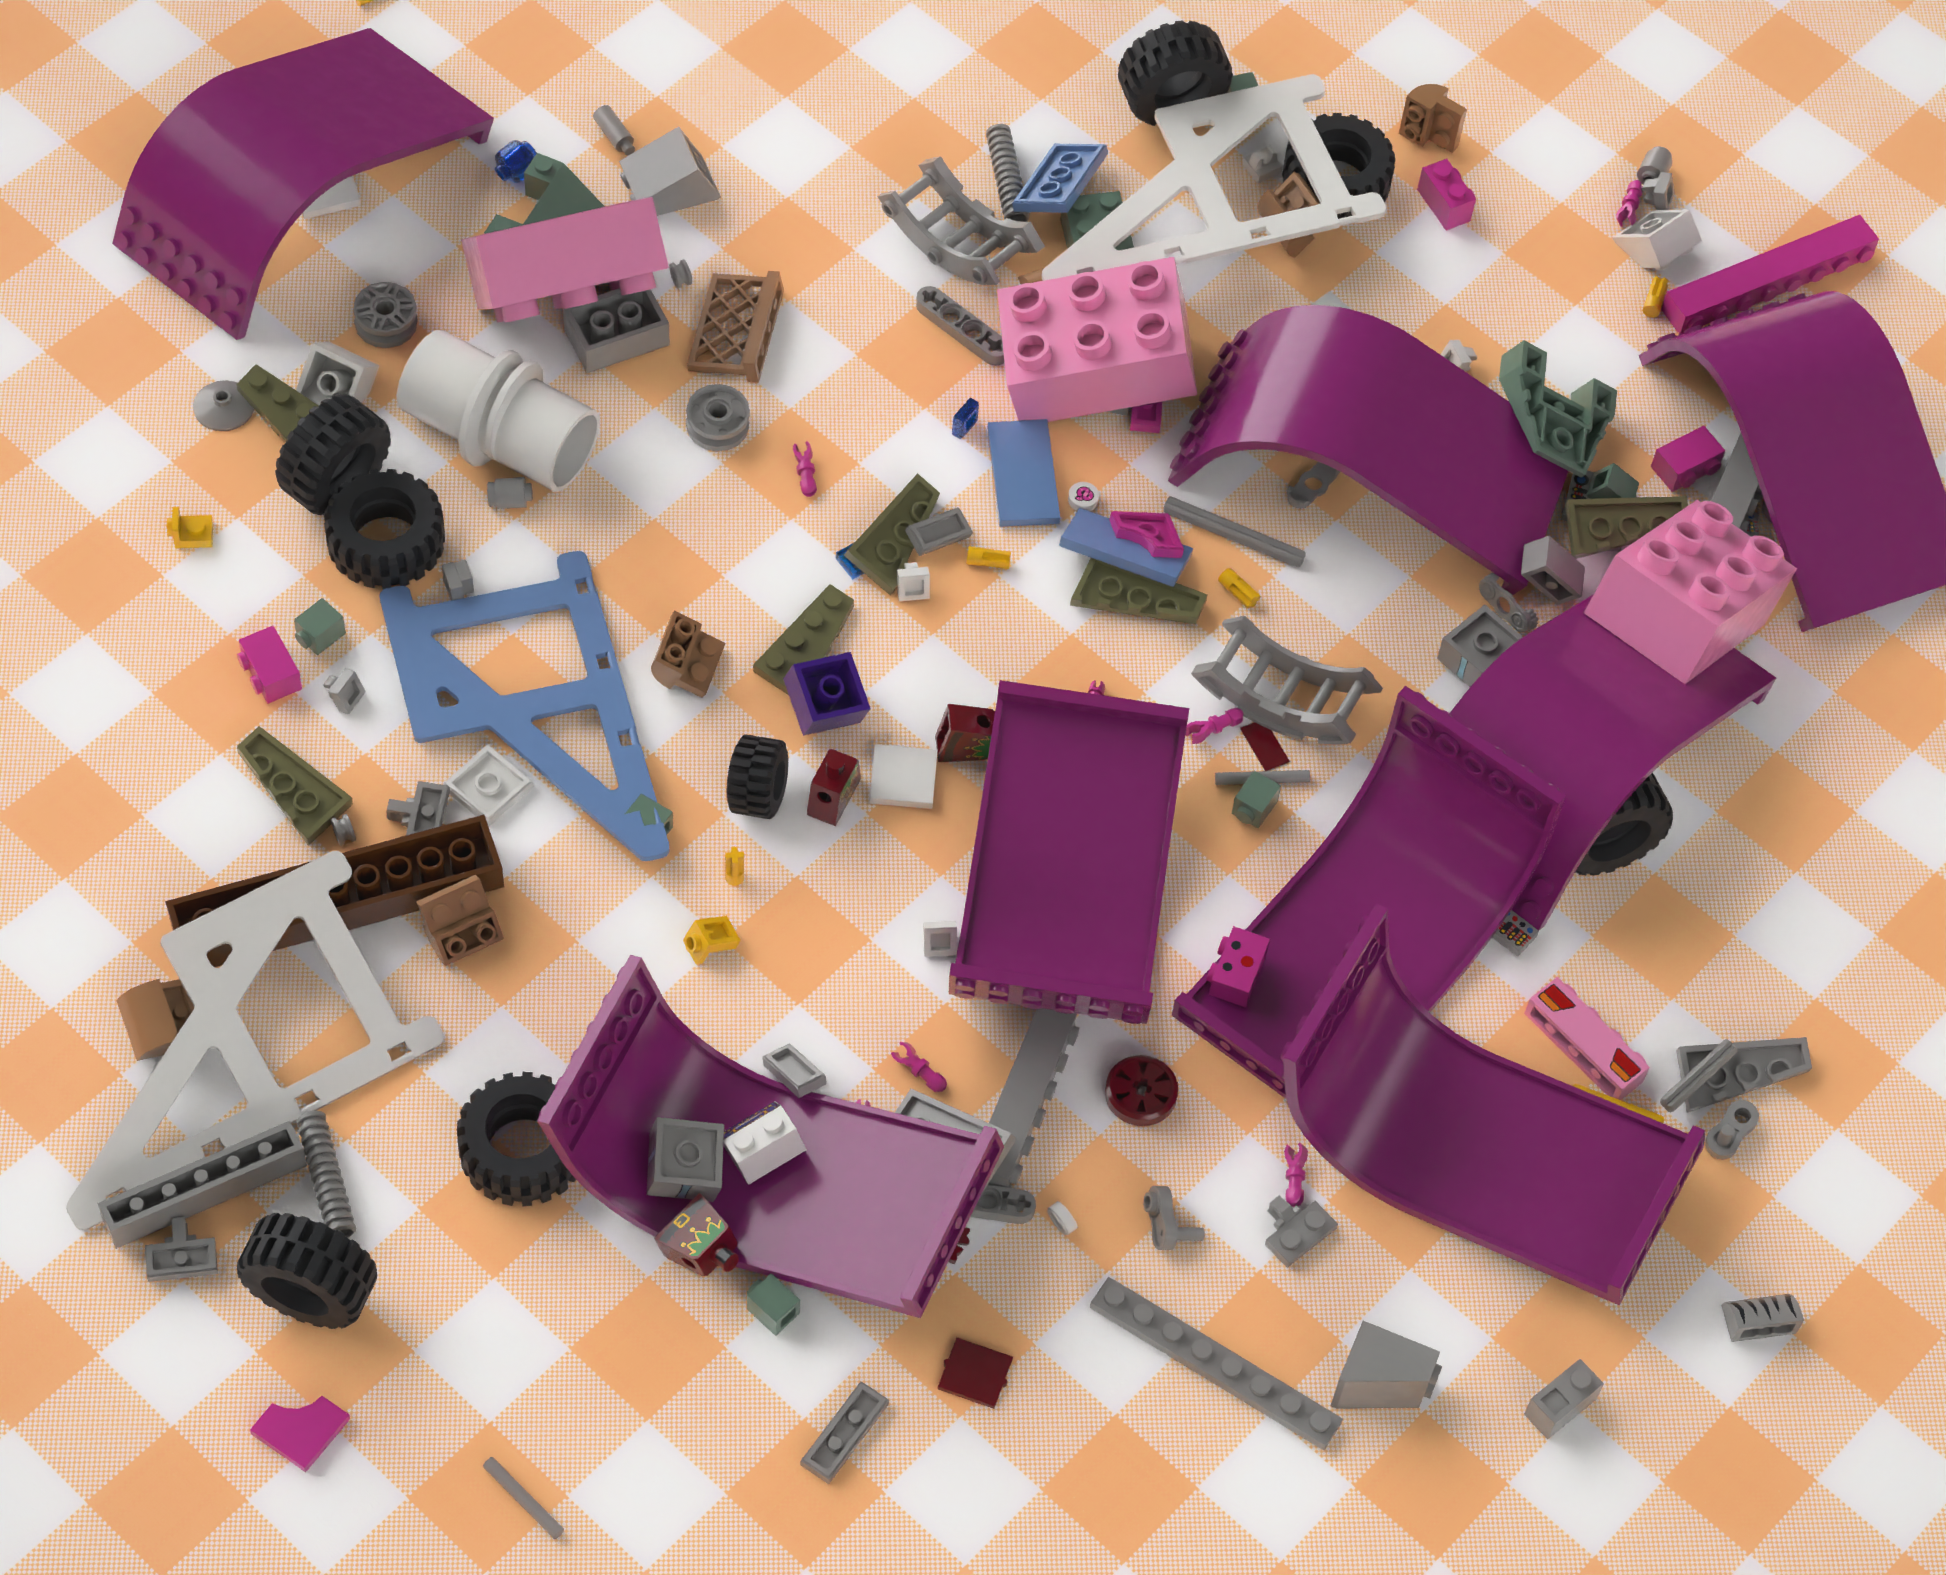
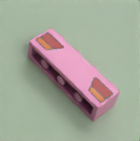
[1524,977,1650,1100]

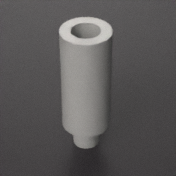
[593,105,635,156]

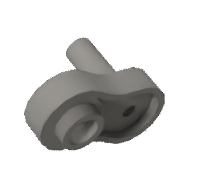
[1705,1100,1759,1160]
[1143,1185,1205,1250]

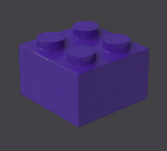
[783,652,871,736]

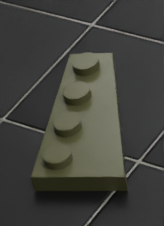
[753,584,854,695]
[237,726,353,846]

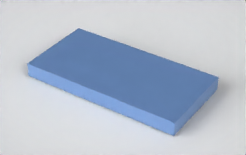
[1012,143,1108,213]
[987,419,1060,527]
[1059,508,1193,587]

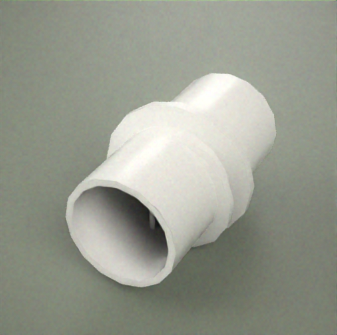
[396,330,600,492]

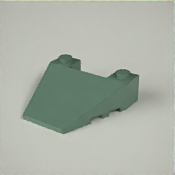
[484,153,605,234]
[1499,340,1617,478]

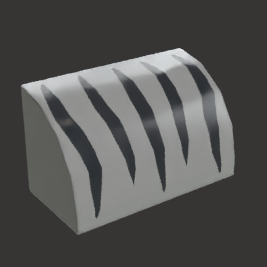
[1721,1294,1804,1342]

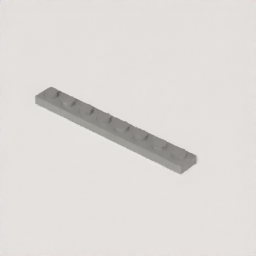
[1090,1276,1343,1450]

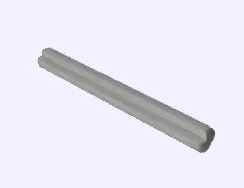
[1163,496,1306,568]

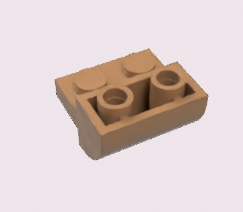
[1399,84,1467,153]
[1257,172,1320,258]
[651,610,726,698]
[416,875,504,966]
[116,979,194,1061]

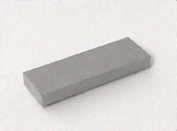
[800,1381,889,1484]

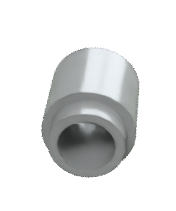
[1637,146,1673,185]
[487,477,533,509]

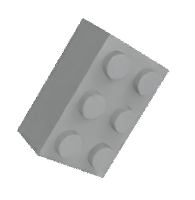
[563,288,670,373]

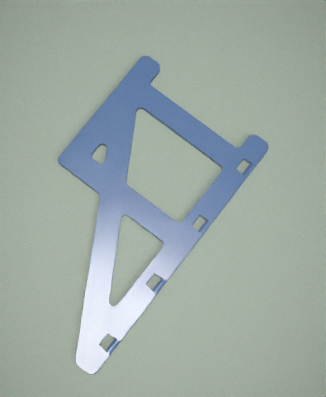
[379,551,670,861]

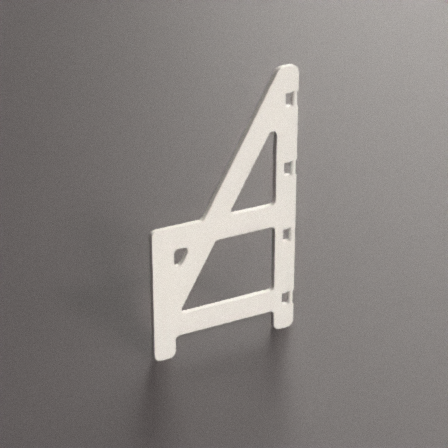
[1042,74,1386,281]
[66,851,444,1231]

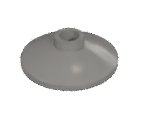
[193,380,254,431]

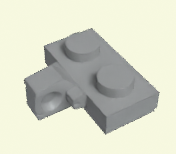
[386,781,450,835]
[1265,1195,1338,1268]
[145,1217,218,1282]

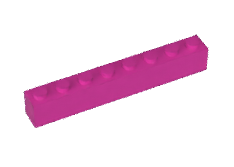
[1661,214,1879,334]

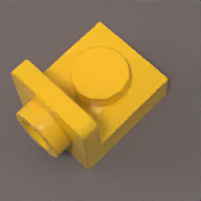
[166,506,213,549]
[683,915,741,964]

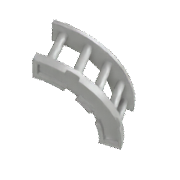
[877,156,1045,285]
[1191,616,1383,745]

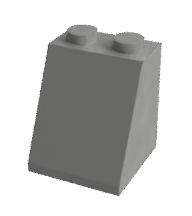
[619,126,721,216]
[1330,1320,1443,1409]

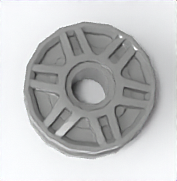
[353,282,418,348]
[686,384,750,452]

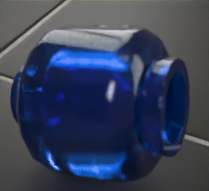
[494,140,537,183]

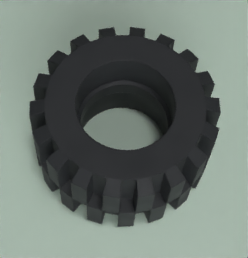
[726,734,789,819]

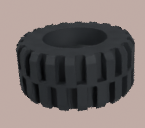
[1118,20,1233,126]
[1282,113,1396,219]
[275,395,391,515]
[324,469,445,589]
[1575,772,1673,876]
[456,1071,576,1207]
[237,1213,378,1329]

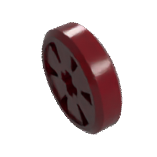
[1105,1055,1178,1126]

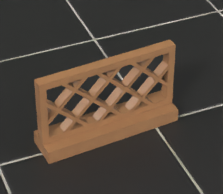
[687,271,784,383]

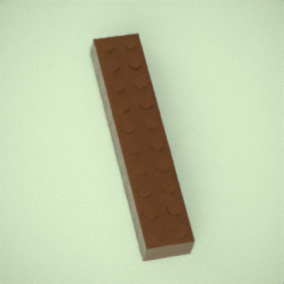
[165,814,504,967]

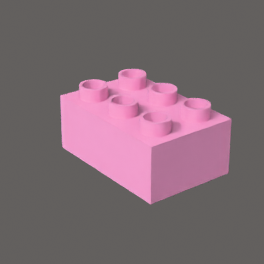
[461,197,669,323]
[997,257,1197,422]
[1584,500,1797,684]

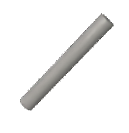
[1215,770,1310,785]
[483,1457,564,1539]

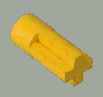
[1642,276,1669,318]
[966,546,1011,569]
[1218,568,1261,608]
[725,846,745,886]

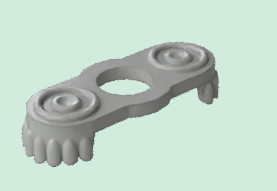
[1287,462,1340,509]
[1479,573,1538,632]

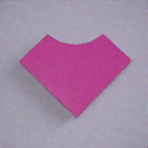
[1109,511,1184,558]
[250,1396,350,1473]

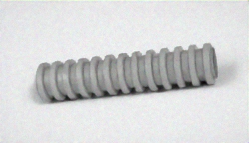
[986,123,1030,222]
[296,1111,357,1238]

